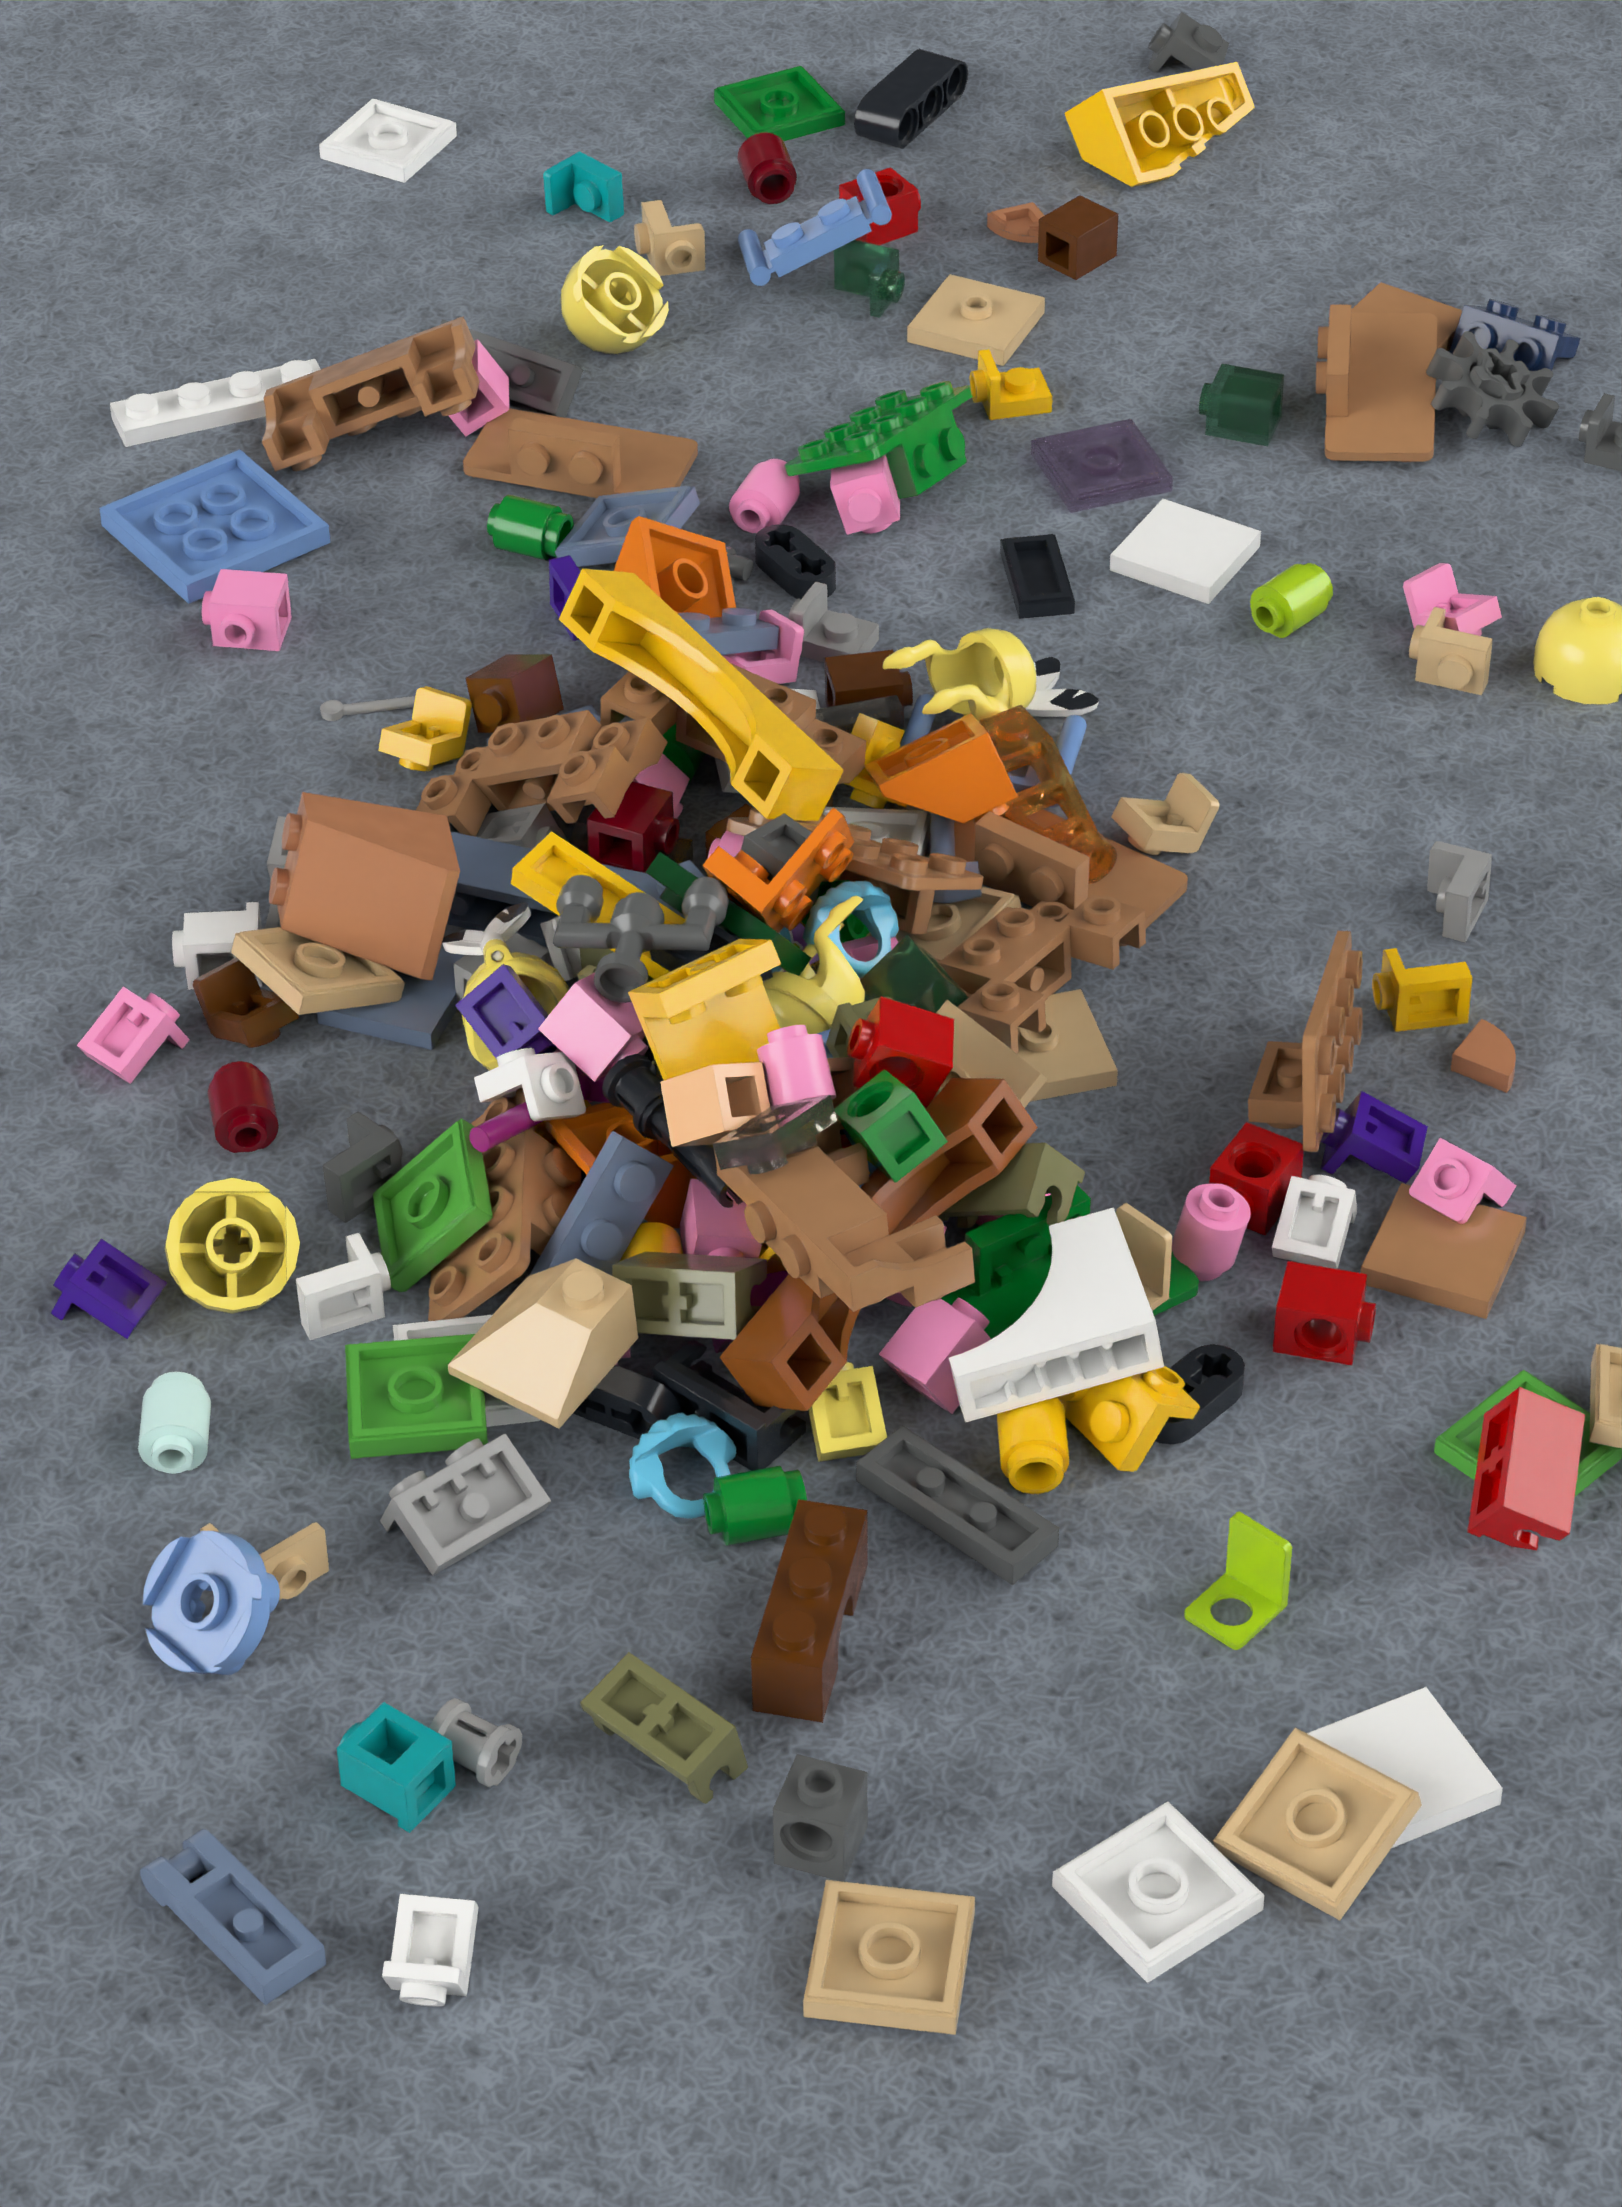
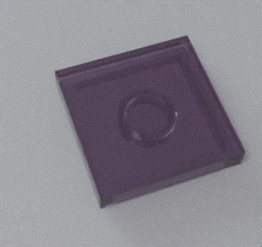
[1031,419,1173,513]

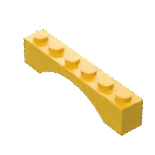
[559,568,844,821]

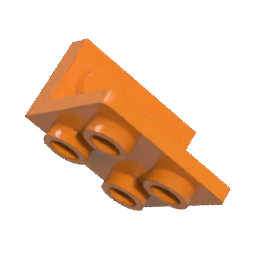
[702,808,854,933]

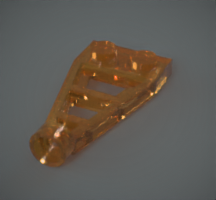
[979,705,1117,884]

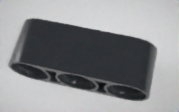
[854,48,968,149]

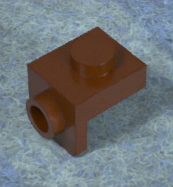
[193,957,300,1048]

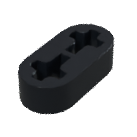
[755,525,836,599]
[1155,1344,1245,1445]
[573,1365,681,1440]

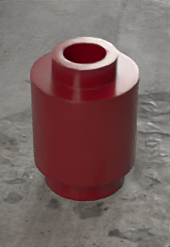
[738,132,797,204]
[208,1061,279,1153]

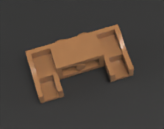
[262,316,480,472]
[600,664,866,785]
[416,710,667,837]
[914,894,1146,1054]
[714,1115,975,1312]

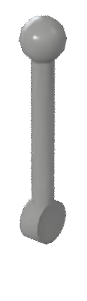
[320,696,415,721]

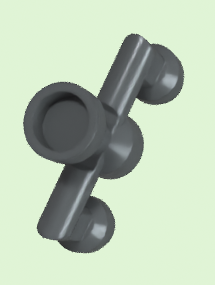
[553,875,729,1003]

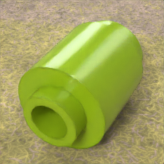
[1250,563,1333,638]

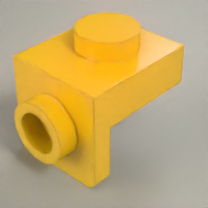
[378,686,472,771]

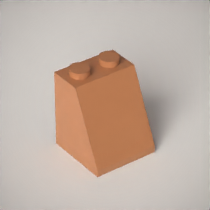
[269,792,460,981]

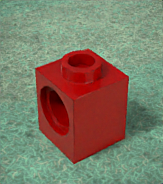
[839,167,921,250]
[847,996,954,1108]
[1209,1122,1304,1235]
[1273,1261,1376,1365]

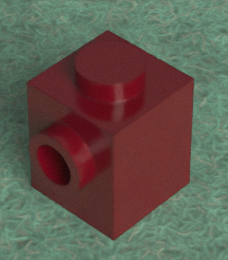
[587,781,680,873]

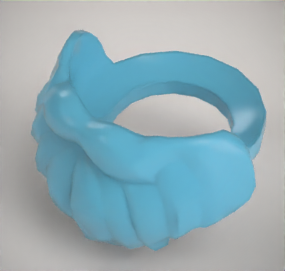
[802,881,899,978]
[629,1413,736,1519]

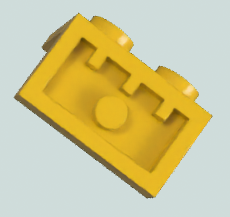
[628,939,781,1080]

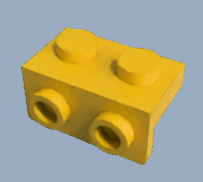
[1056,1366,1200,1472]

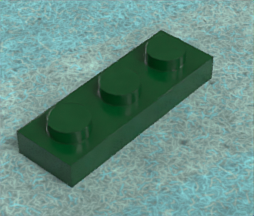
[645,852,811,976]

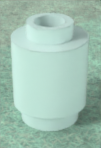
[138,1372,211,1474]

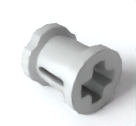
[429,1698,522,1787]

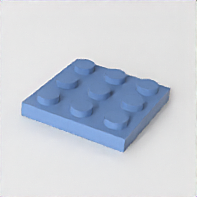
[99,450,330,604]

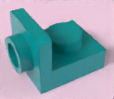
[543,151,624,222]

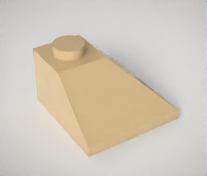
[448,1259,638,1429]

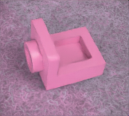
[1403,563,1502,636]
[722,609,804,684]

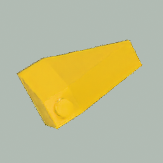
[1064,62,1255,187]

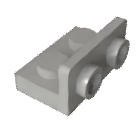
[380,1434,551,1576]

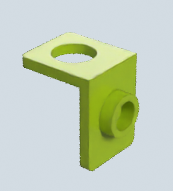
[1184,1511,1292,1650]

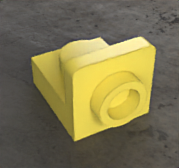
[808,1362,887,1462]

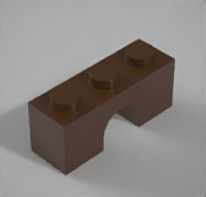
[751,1499,868,1723]

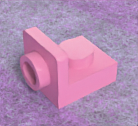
[77,987,190,1084]
[1409,1138,1516,1224]

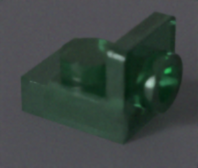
[834,240,905,318]

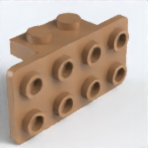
[1316,305,1438,462]
[463,408,698,498]
[930,797,1188,946]
[726,808,984,934]
[1248,931,1363,1152]
[428,1087,582,1321]

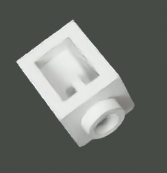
[1272,1175,1357,1269]
[296,1233,391,1340]

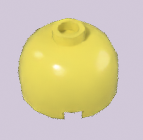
[561,245,669,354]
[1533,597,1622,704]
[165,1178,300,1314]

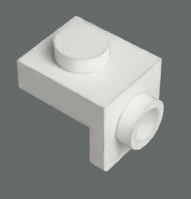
[474,1048,586,1121]
[382,1894,478,2006]

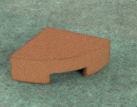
[987,202,1045,243]
[1451,1019,1516,1093]

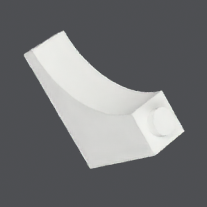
[949,1207,1164,1423]

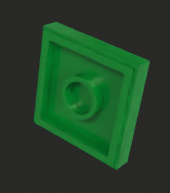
[714,66,845,141]

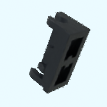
[652,1340,806,1471]

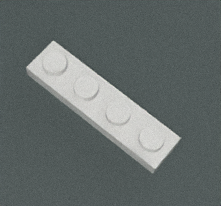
[110,359,321,447]

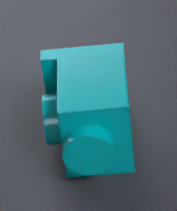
[336,1702,456,1833]

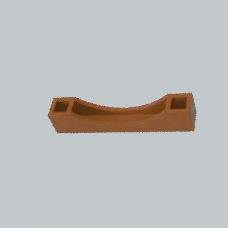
[720,1078,1038,1411]

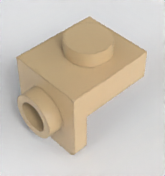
[634,200,705,276]
[1409,607,1493,695]
[1111,773,1220,855]

